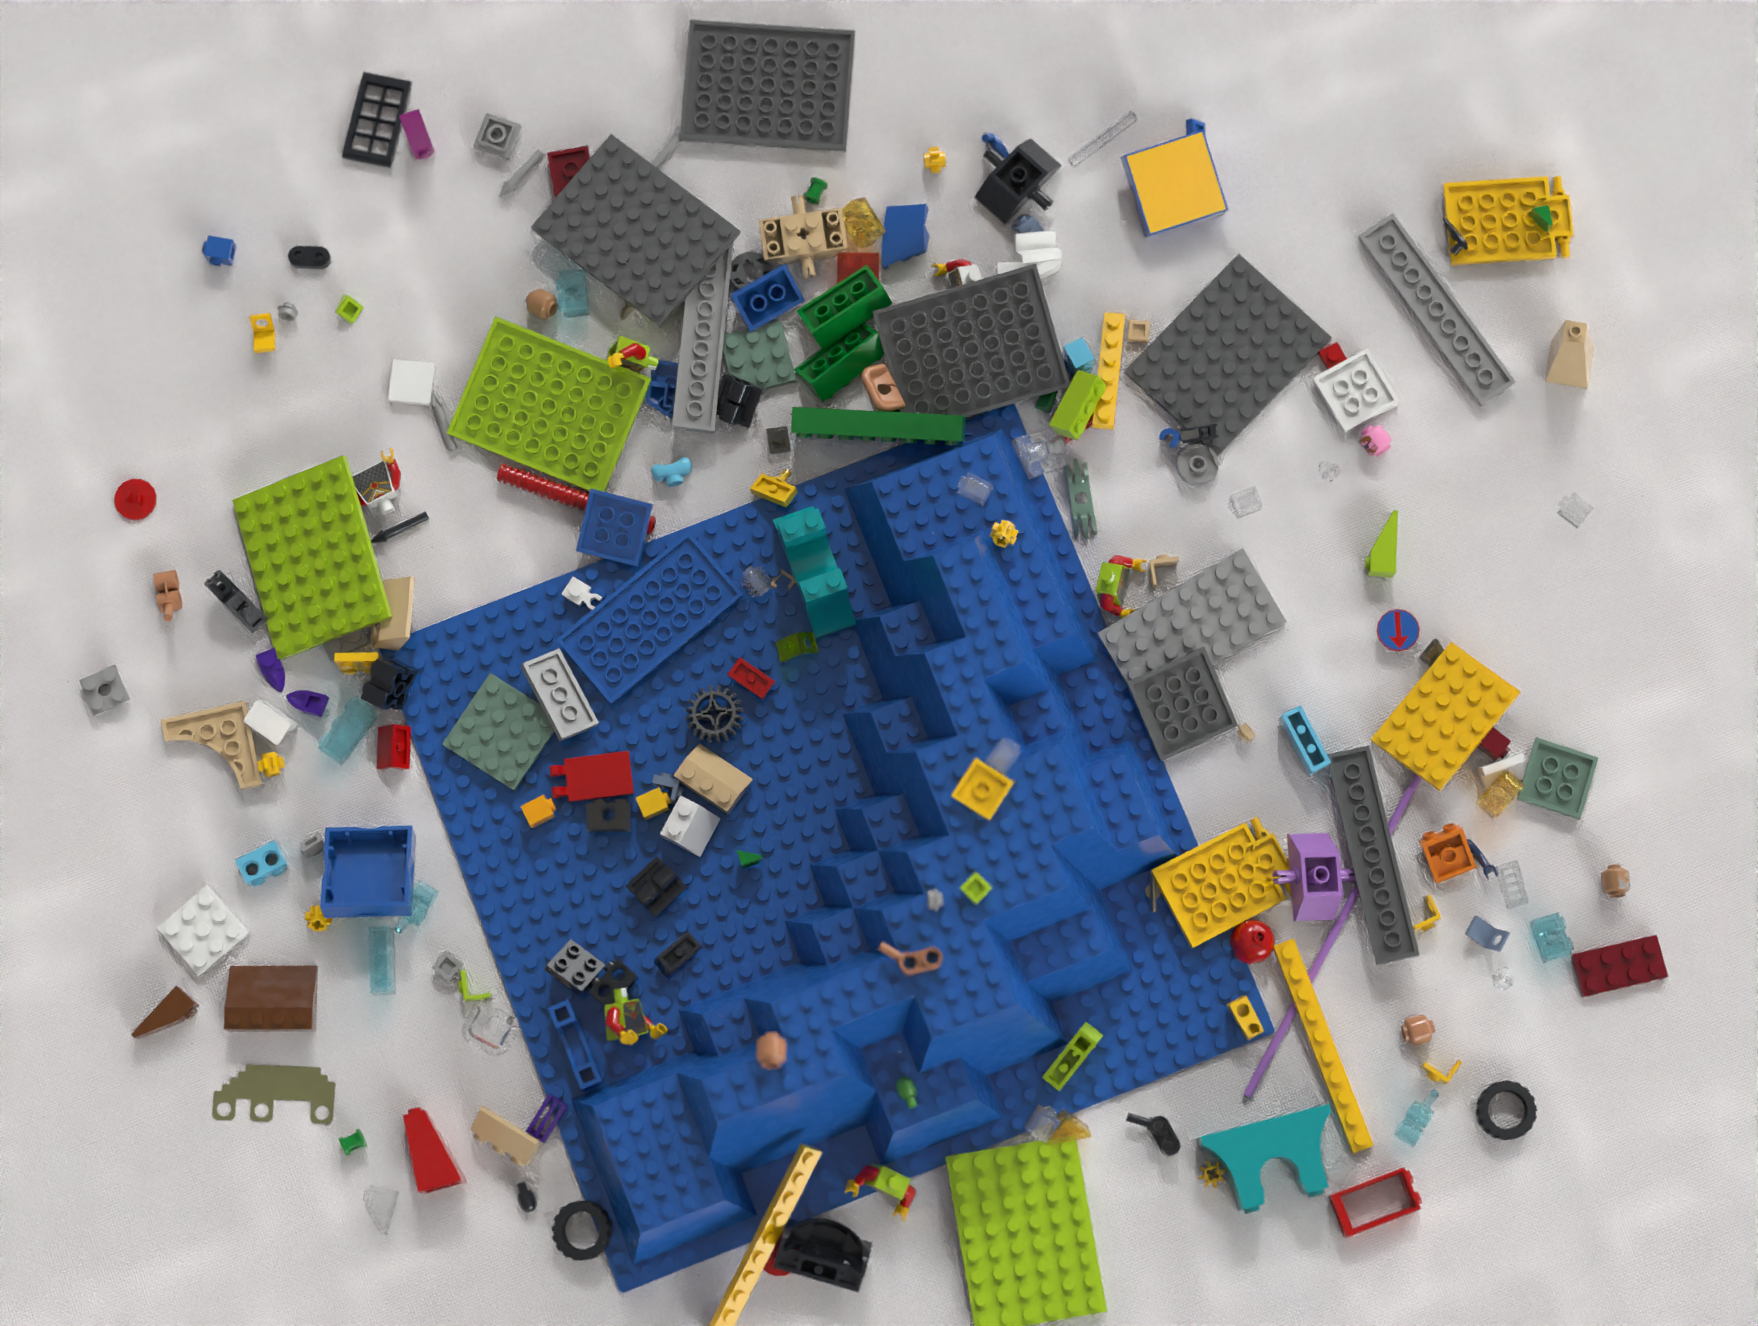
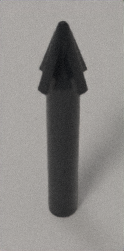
[371,511,429,543]

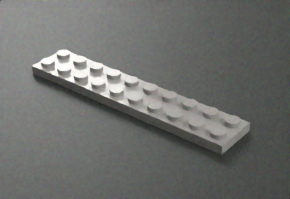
[1358,213,1516,406]
[671,242,734,434]

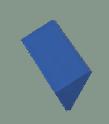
[730,264,805,332]

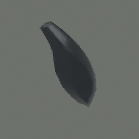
[1443,217,1468,256]

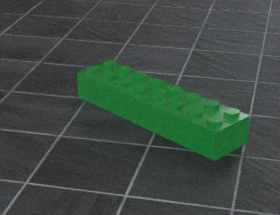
[791,407,966,445]

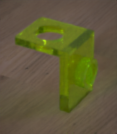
[776,632,818,662]

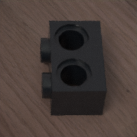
[588,959,639,1006]

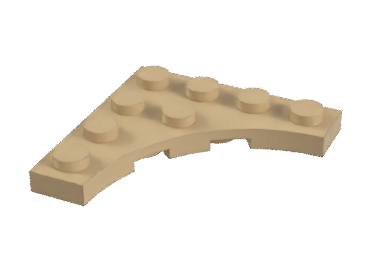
[161,701,263,790]

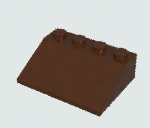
[224,966,318,1032]

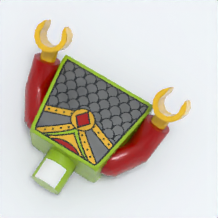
[606,336,658,373]
[1096,555,1147,619]
[604,988,667,1045]
[845,1163,916,1221]

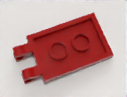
[549,751,634,803]

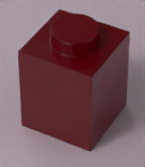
[1477,727,1512,761]

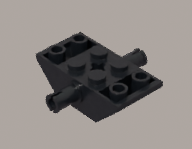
[974,138,1062,225]

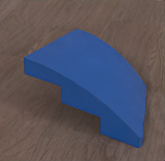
[881,204,930,270]
[645,360,678,419]

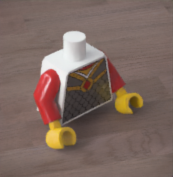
[931,259,982,288]
[352,447,401,515]

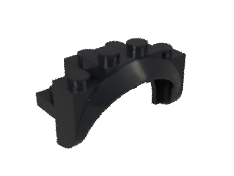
[773,1218,872,1293]

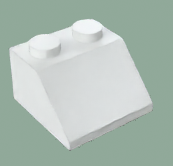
[660,795,720,857]

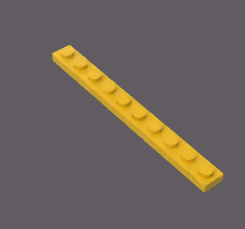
[1274,938,1374,1153]
[709,1143,822,1326]

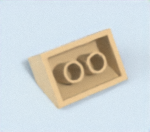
[371,576,415,651]
[674,744,753,815]
[470,1106,542,1166]

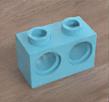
[1062,337,1095,378]
[235,841,289,887]

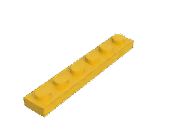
[1092,312,1125,430]

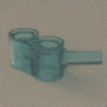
[395,880,439,933]
[1394,1090,1439,1147]

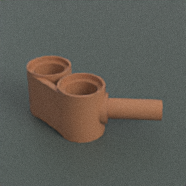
[153,570,183,622]
[878,942,942,975]

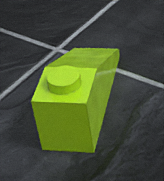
[1364,510,1398,577]
[1042,1022,1103,1091]

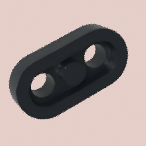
[288,246,331,269]

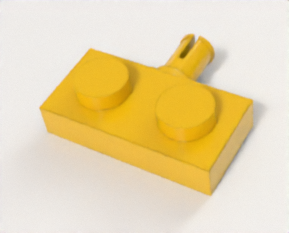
[750,468,798,507]

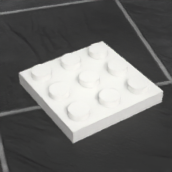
[1312,348,1400,434]
[157,885,250,977]

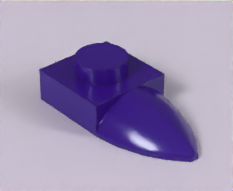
[255,648,285,692]
[286,690,329,717]

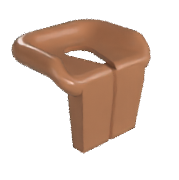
[861,364,906,412]

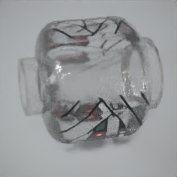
[740,565,772,598]

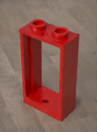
[1328,1167,1422,1238]

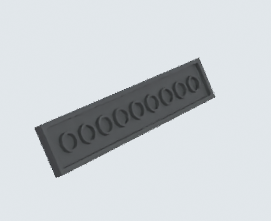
[1327,745,1420,965]

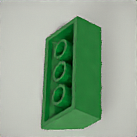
[796,265,893,350]
[794,322,885,402]

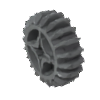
[685,685,744,743]

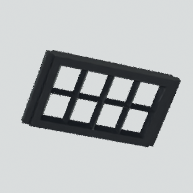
[342,72,412,168]

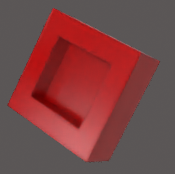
[1318,342,1347,370]

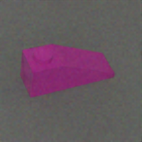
[399,109,435,159]

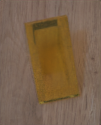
[1045,1109,1091,1144]

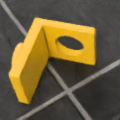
[249,313,275,353]
[1413,894,1442,932]
[1420,1060,1462,1084]

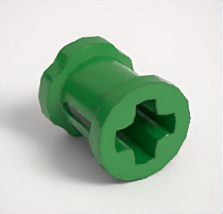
[803,177,828,205]
[339,1128,367,1156]

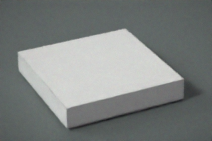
[388,359,436,406]

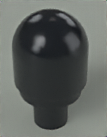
[517,1181,537,1212]

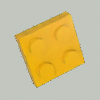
[334,652,381,675]
[951,758,1014,821]

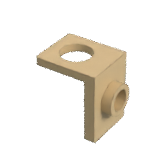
[1148,555,1179,589]

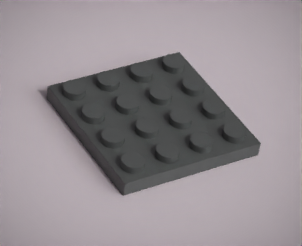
[1126,647,1238,762]

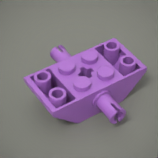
[1272,833,1356,921]

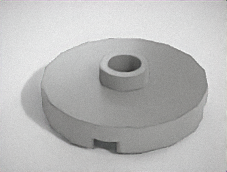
[1176,443,1219,486]

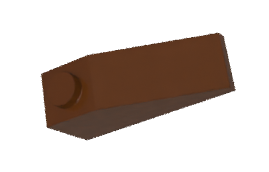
[131,986,199,1039]

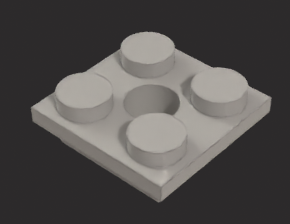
[473,113,522,160]
[79,665,130,716]

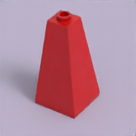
[403,1107,467,1194]

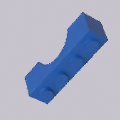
[548,1000,604,1092]

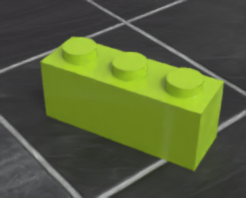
[1049,370,1107,440]

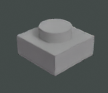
[300,832,324,858]
[432,951,463,982]

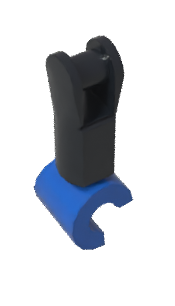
[1159,424,1219,448]

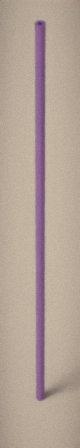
[1243,773,1422,1099]

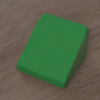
[1529,205,1553,232]
[1035,391,1058,413]
[737,850,763,869]

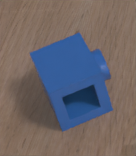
[202,235,237,266]

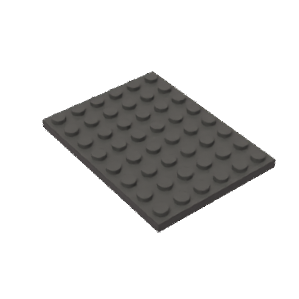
[680,20,855,152]
[531,134,741,328]
[1124,254,1332,456]
[872,263,1070,417]

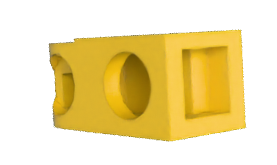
[1226,996,1264,1040]

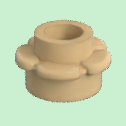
[1237,723,1256,742]

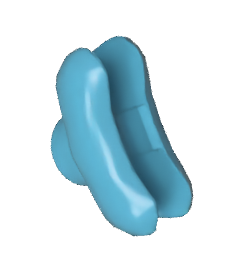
[651,457,692,487]

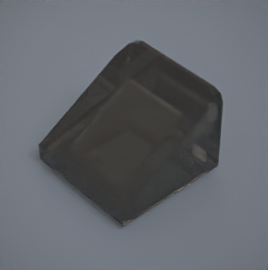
[766,426,791,454]
[1419,639,1444,667]

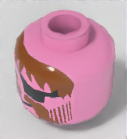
[1359,425,1391,457]

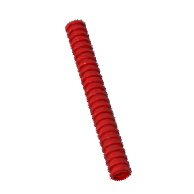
[497,464,656,535]

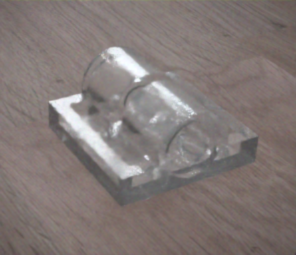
[1012,428,1066,479]

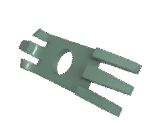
[1064,459,1097,539]

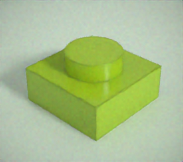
[960,872,992,905]

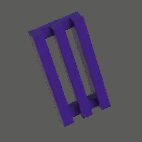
[526,1094,568,1143]

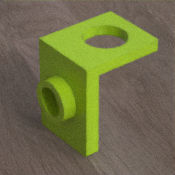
[458,970,492,1002]

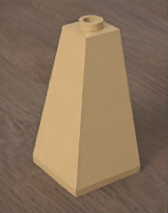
[1545,320,1594,389]

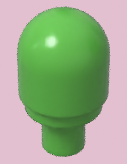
[896,1077,917,1108]

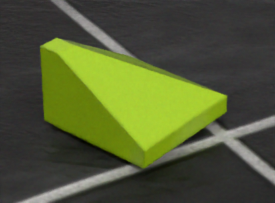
[335,295,364,324]

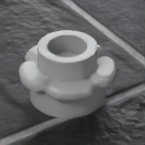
[278,302,298,321]
[927,888,943,911]

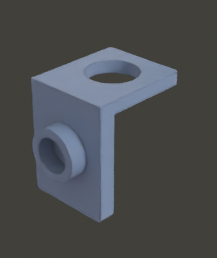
[1465,916,1510,952]

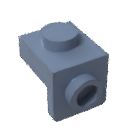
[1011,214,1044,234]
[652,773,684,804]

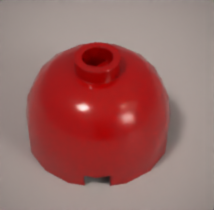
[1230,920,1275,965]

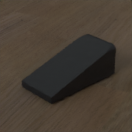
[654,931,702,978]

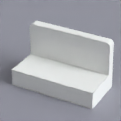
[1014,230,1062,263]
[244,700,298,745]
[1477,753,1525,792]

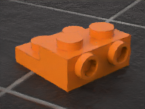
[1418,823,1477,883]

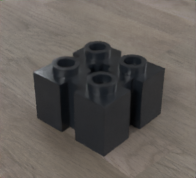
[360,659,418,710]

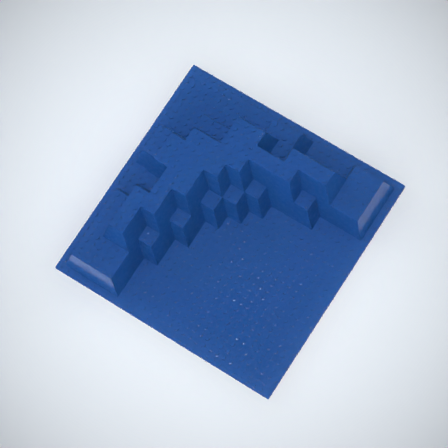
[379,404,1275,1293]

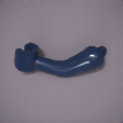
[1467,839,1499,879]

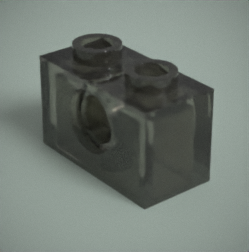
[586,799,632,833]

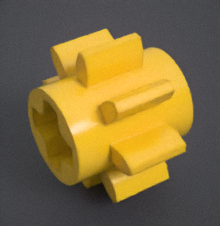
[923,147,946,174]
[990,520,1018,548]
[257,752,285,777]
[304,905,333,932]
[1198,1161,1225,1188]

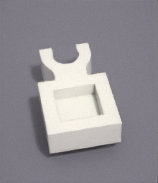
[561,577,603,610]

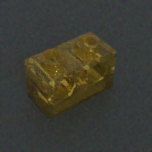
[842,197,886,249]
[1476,771,1525,818]

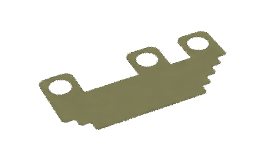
[212,1065,335,1124]

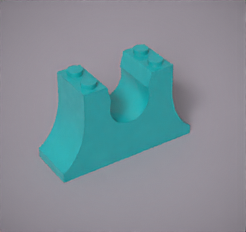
[773,506,856,639]
[1196,1104,1331,1214]

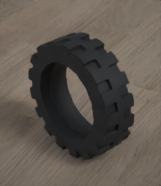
[1476,1080,1537,1140]
[552,1201,613,1261]

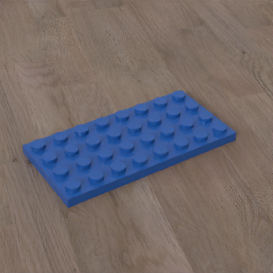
[556,531,744,705]

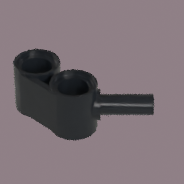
[1126,1113,1180,1156]

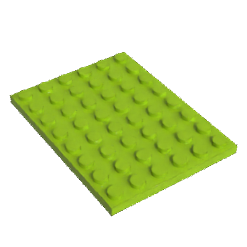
[447,316,652,492]
[232,455,392,660]
[945,1134,1107,1326]

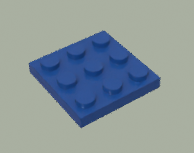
[576,489,654,567]

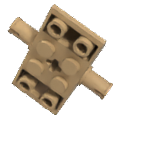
[759,195,848,279]

